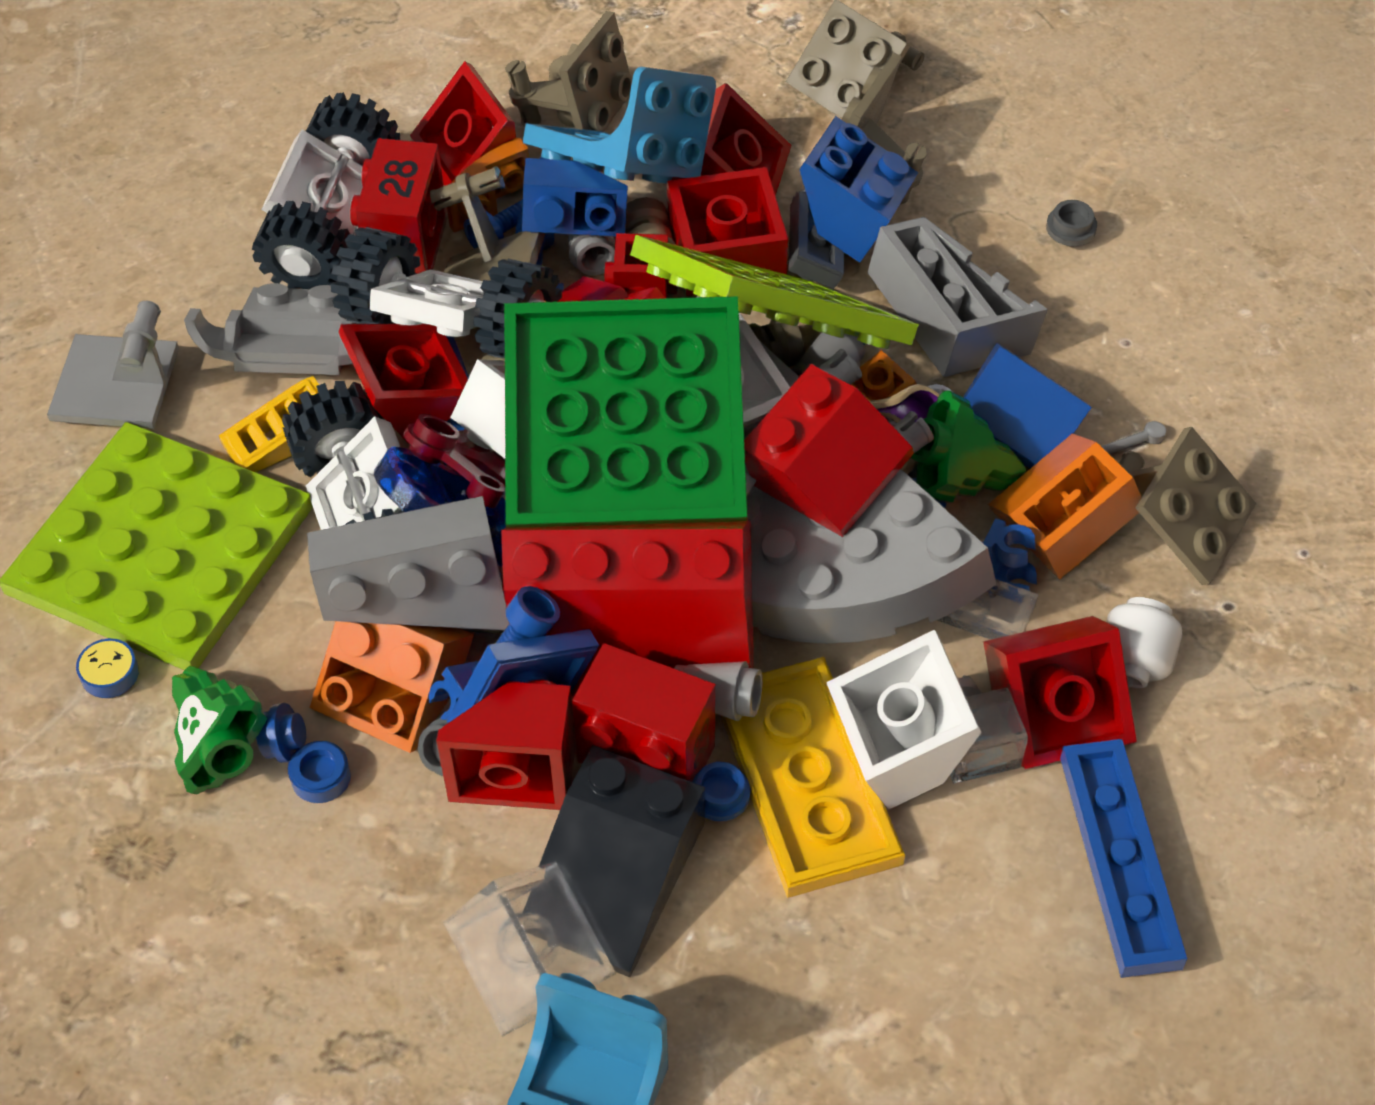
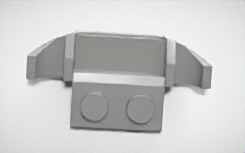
[184,283,357,375]

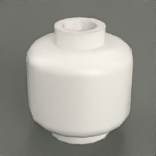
[1106,597,1182,688]

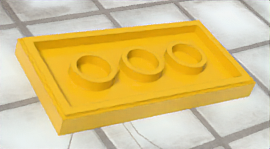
[720,657,905,898]

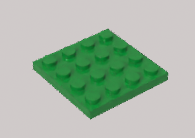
[504,296,747,528]

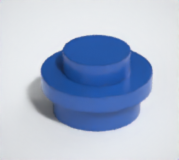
[256,703,306,763]
[692,762,750,821]

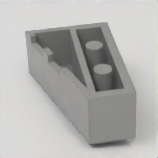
[868,217,1048,377]
[307,496,509,630]

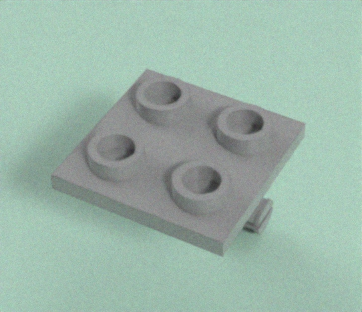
[47,300,179,429]

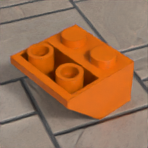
[988,434,1142,580]
[309,621,474,753]

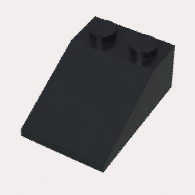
[516,745,705,977]

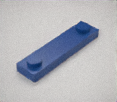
[1060,739,1188,978]

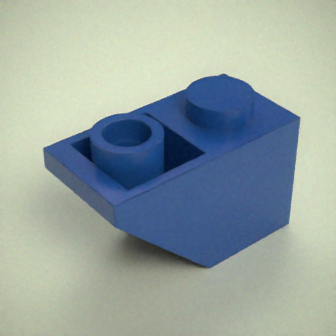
[522,158,628,236]

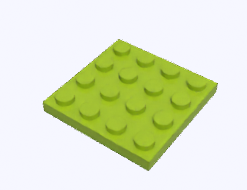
[630,235,919,349]
[0,422,313,670]

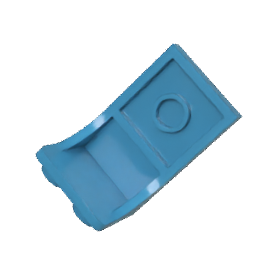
[523,66,716,184]
[507,973,668,1105]

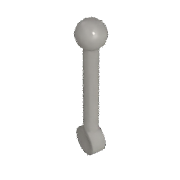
[1101,421,1166,454]

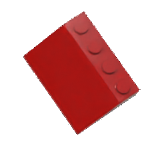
[501,519,754,696]

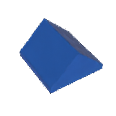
[963,343,1092,469]

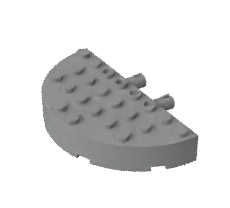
[696,296,996,644]

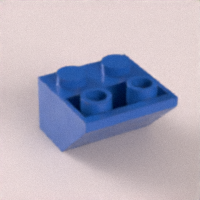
[800,116,919,263]

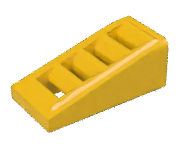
[219,376,319,472]

